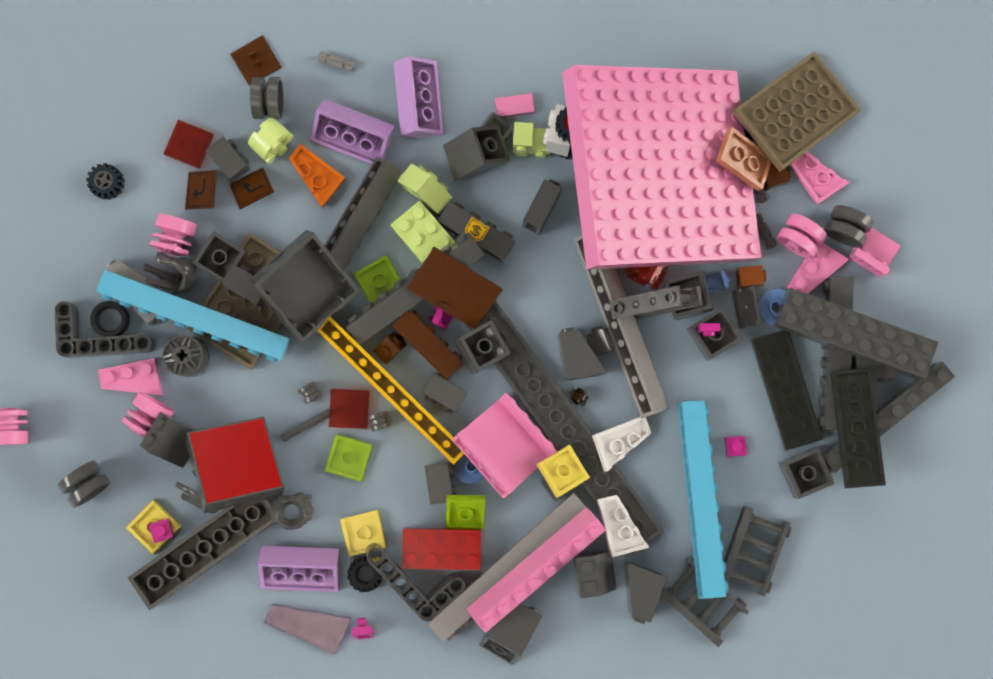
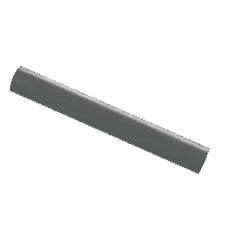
[281,407,335,442]

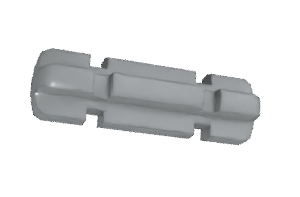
[318,51,355,72]

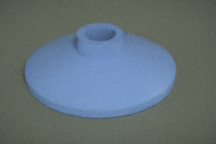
[758,288,786,326]
[454,454,484,484]

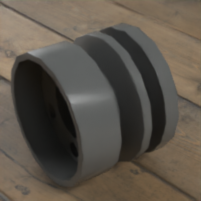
[162,335,210,378]

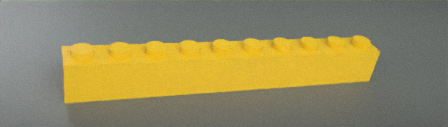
[317,316,464,465]

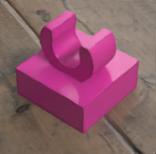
[428,307,453,330]
[352,618,374,640]

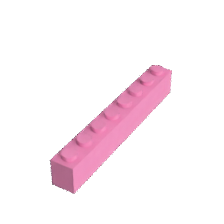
[467,507,606,633]

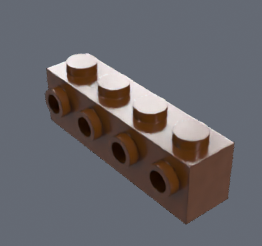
[392,310,463,381]

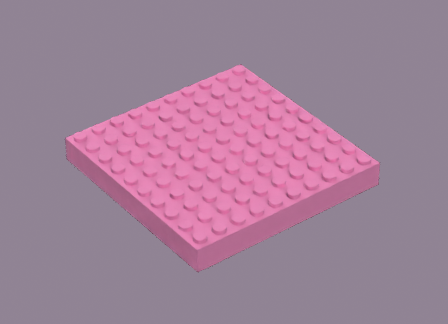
[562,65,762,269]

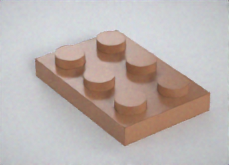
[716,127,772,191]

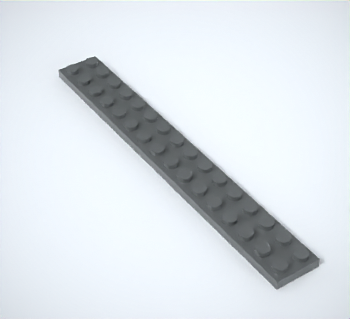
[465,300,664,554]

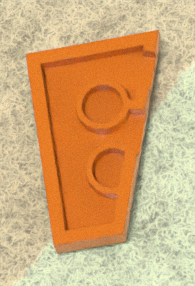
[289,143,346,209]

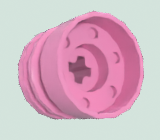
[149,213,198,257]
[121,391,174,437]
[0,408,28,445]

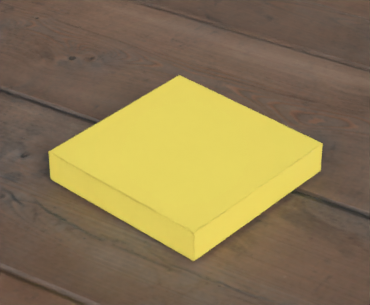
[536,445,590,498]
[126,499,182,555]
[340,510,387,557]

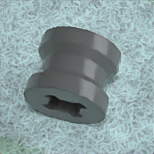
[298,381,322,404]
[368,411,390,431]

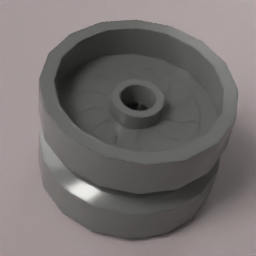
[250,77,284,119]
[824,205,874,248]
[58,461,110,508]

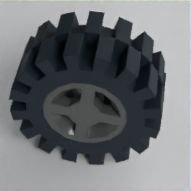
[86,163,125,200]

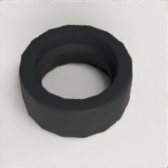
[90,301,130,337]

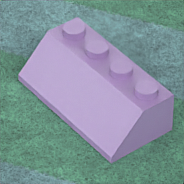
[394,56,444,138]
[310,99,395,164]
[258,546,340,592]

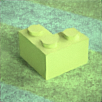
[513,122,551,158]
[397,163,453,214]

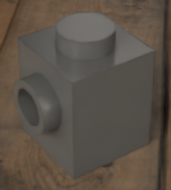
[586,325,615,356]

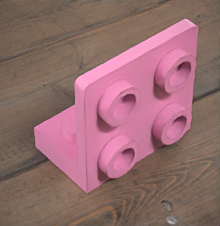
[848,228,900,278]

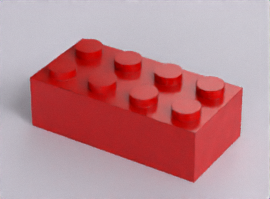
[402,528,481,570]

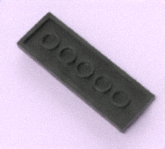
[750,330,823,450]
[830,368,886,489]

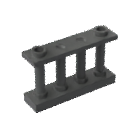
[609,286,703,320]
[724,506,791,597]
[661,557,749,647]

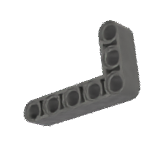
[55,301,156,358]
[365,543,466,622]

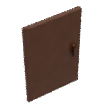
[407,246,503,329]

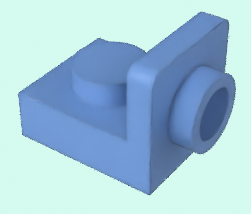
[705,270,731,294]

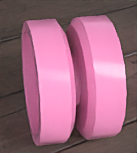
[776,213,827,259]

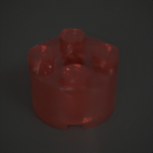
[623,266,669,291]

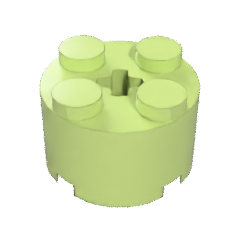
[248,118,294,164]

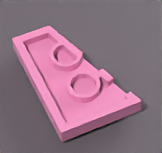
[789,152,849,205]
[786,243,849,294]
[98,358,163,396]

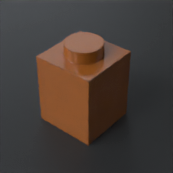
[736,265,766,289]

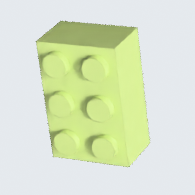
[390,200,455,264]

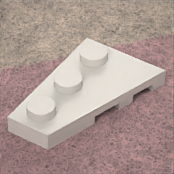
[592,416,651,472]
[597,495,649,557]

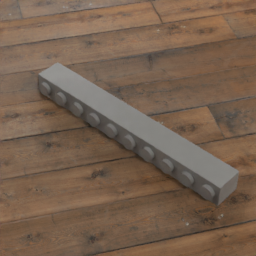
[573,235,669,419]
[428,492,586,642]

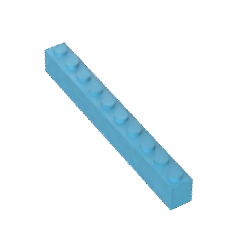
[96,270,291,363]
[677,400,728,599]

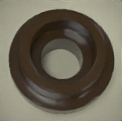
[571,388,588,406]

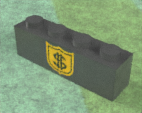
[437,202,515,262]

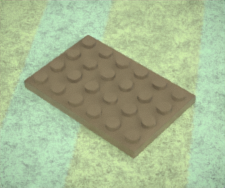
[732,51,861,172]
[187,232,282,370]

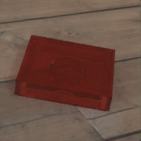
[163,120,214,169]
[328,389,370,429]

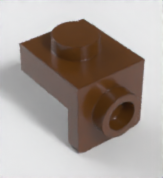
[373,332,407,364]

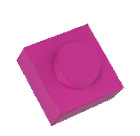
[697,323,720,336]
[725,436,747,457]
[148,518,175,543]

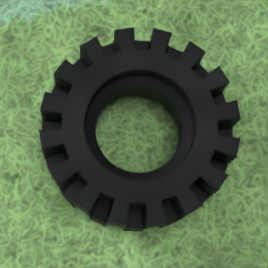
[347,556,383,593]

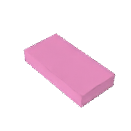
[495,93,535,118]

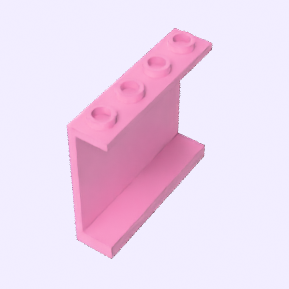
[452,393,557,499]

